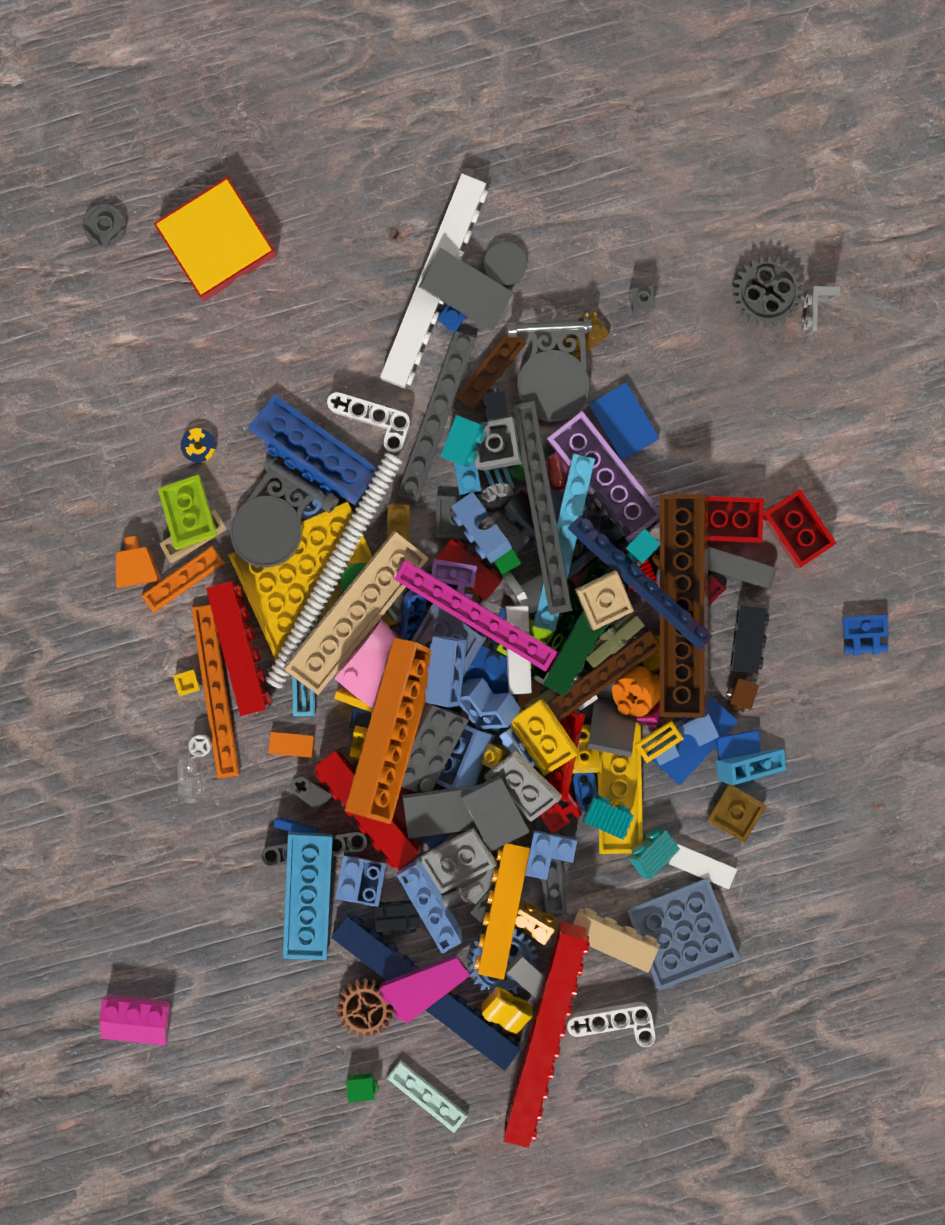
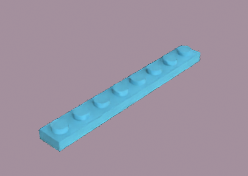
[533,454,595,631]

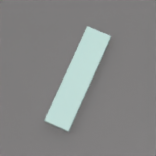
[387,1060,468,1133]

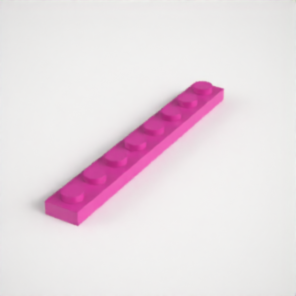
[394,560,558,671]

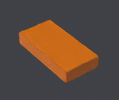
[268,731,314,758]

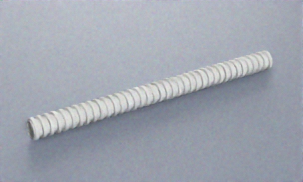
[265,453,402,689]

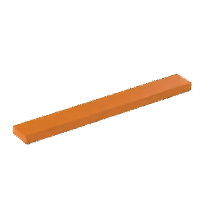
[191,604,240,779]

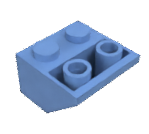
[335,853,386,907]

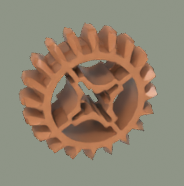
[336,978,394,1039]

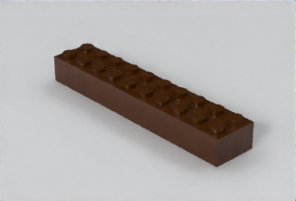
[660,494,708,718]

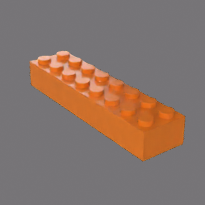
[345,638,431,824]

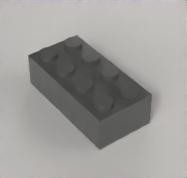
[402,702,468,793]

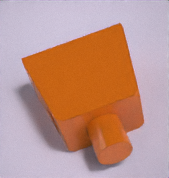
[116,536,161,588]

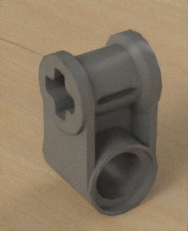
[291,774,332,813]

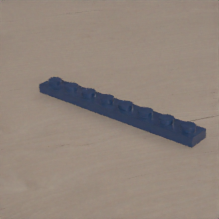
[567,516,712,650]

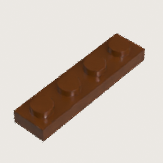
[455,332,527,411]

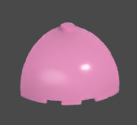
[335,619,396,708]

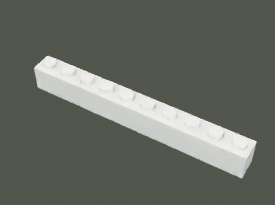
[380,174,488,389]

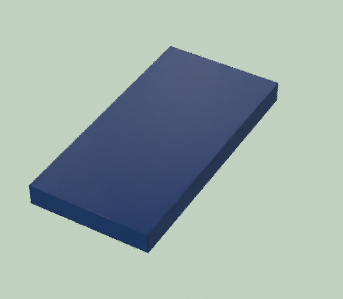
[647,694,738,785]

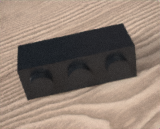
[729,605,769,674]

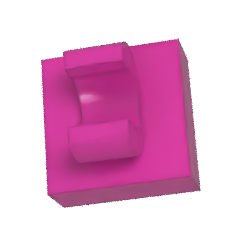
[637,704,664,731]

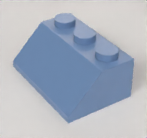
[436,724,495,789]

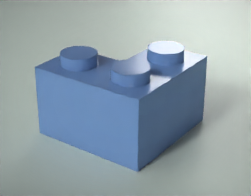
[460,678,521,729]
[525,829,577,880]

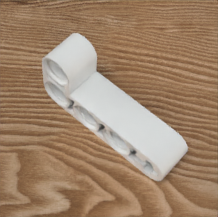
[327,392,410,454]
[566,1002,655,1047]

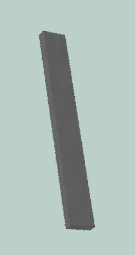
[533,767,567,915]

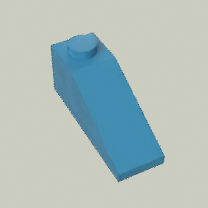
[716,749,786,785]

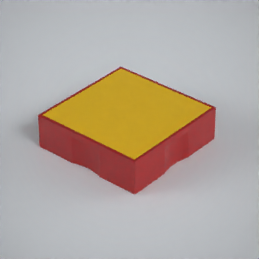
[153,176,277,302]

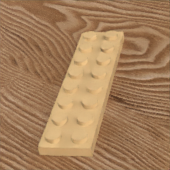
[283,531,429,695]

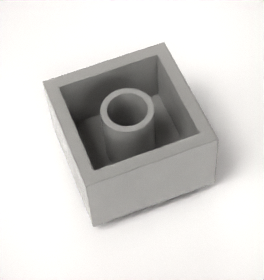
[475,417,523,471]

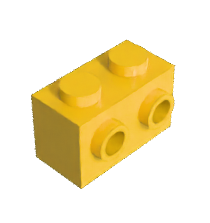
[573,725,600,773]

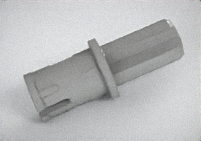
[442,881,484,909]

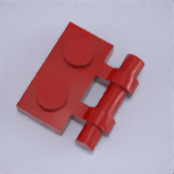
[540,788,583,834]

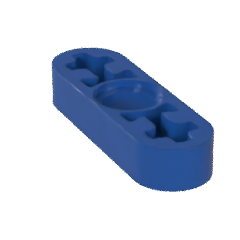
[399,590,426,641]

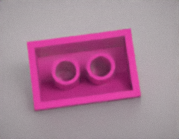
[99,995,171,1045]

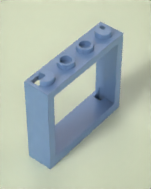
[397,854,462,954]

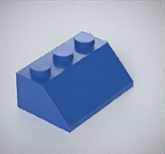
[462,646,508,694]

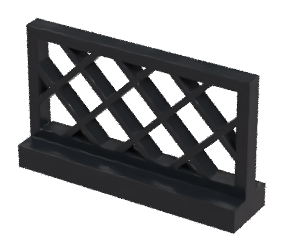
[532,491,631,582]

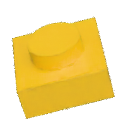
[173,669,201,697]

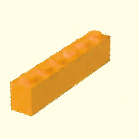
[474,844,530,980]

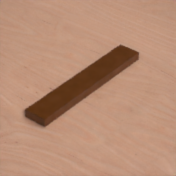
[547,629,660,721]

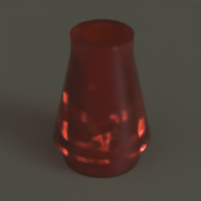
[547,456,567,490]

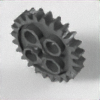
[732,255,804,328]

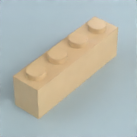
[573,908,661,973]

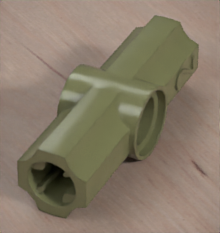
[586,612,644,668]

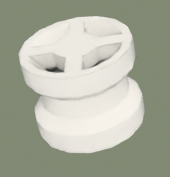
[188,734,212,757]

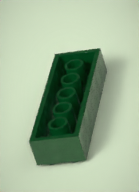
[531,561,629,696]

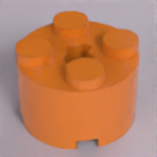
[612,666,660,717]

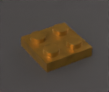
[706,784,767,843]

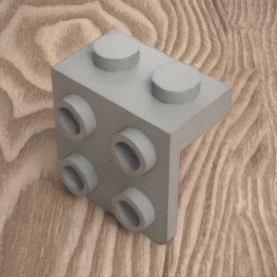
[802,283,840,336]

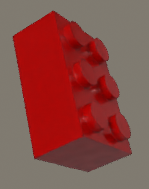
[763,489,837,569]
[708,496,764,543]

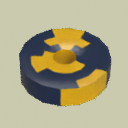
[181,428,216,463]

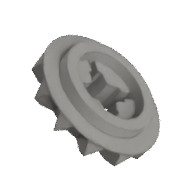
[479,483,514,510]

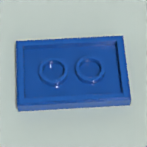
[588,383,660,461]

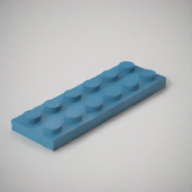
[283,832,333,960]

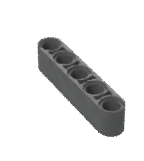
[708,547,777,589]
[261,830,368,866]

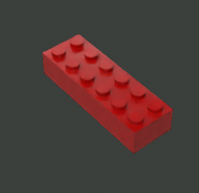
[206,581,273,716]
[314,748,420,871]

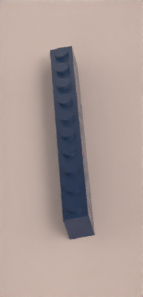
[331,914,521,1071]

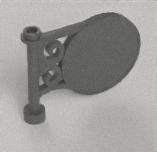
[508,316,592,422]
[230,456,339,568]

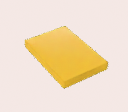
[510,698,580,776]

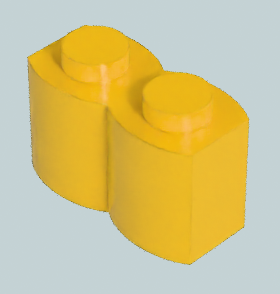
[481,987,533,1033]

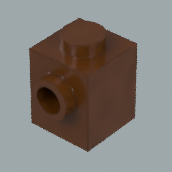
[726,678,759,712]

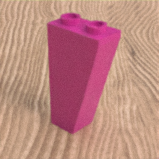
[379,954,470,1024]

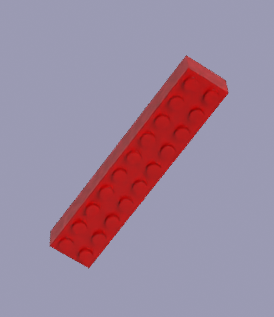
[503,921,590,1148]

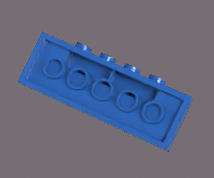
[248,394,379,505]

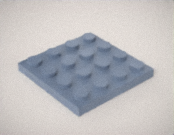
[626,878,740,991]

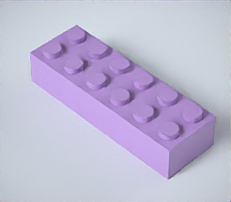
[546,411,660,543]

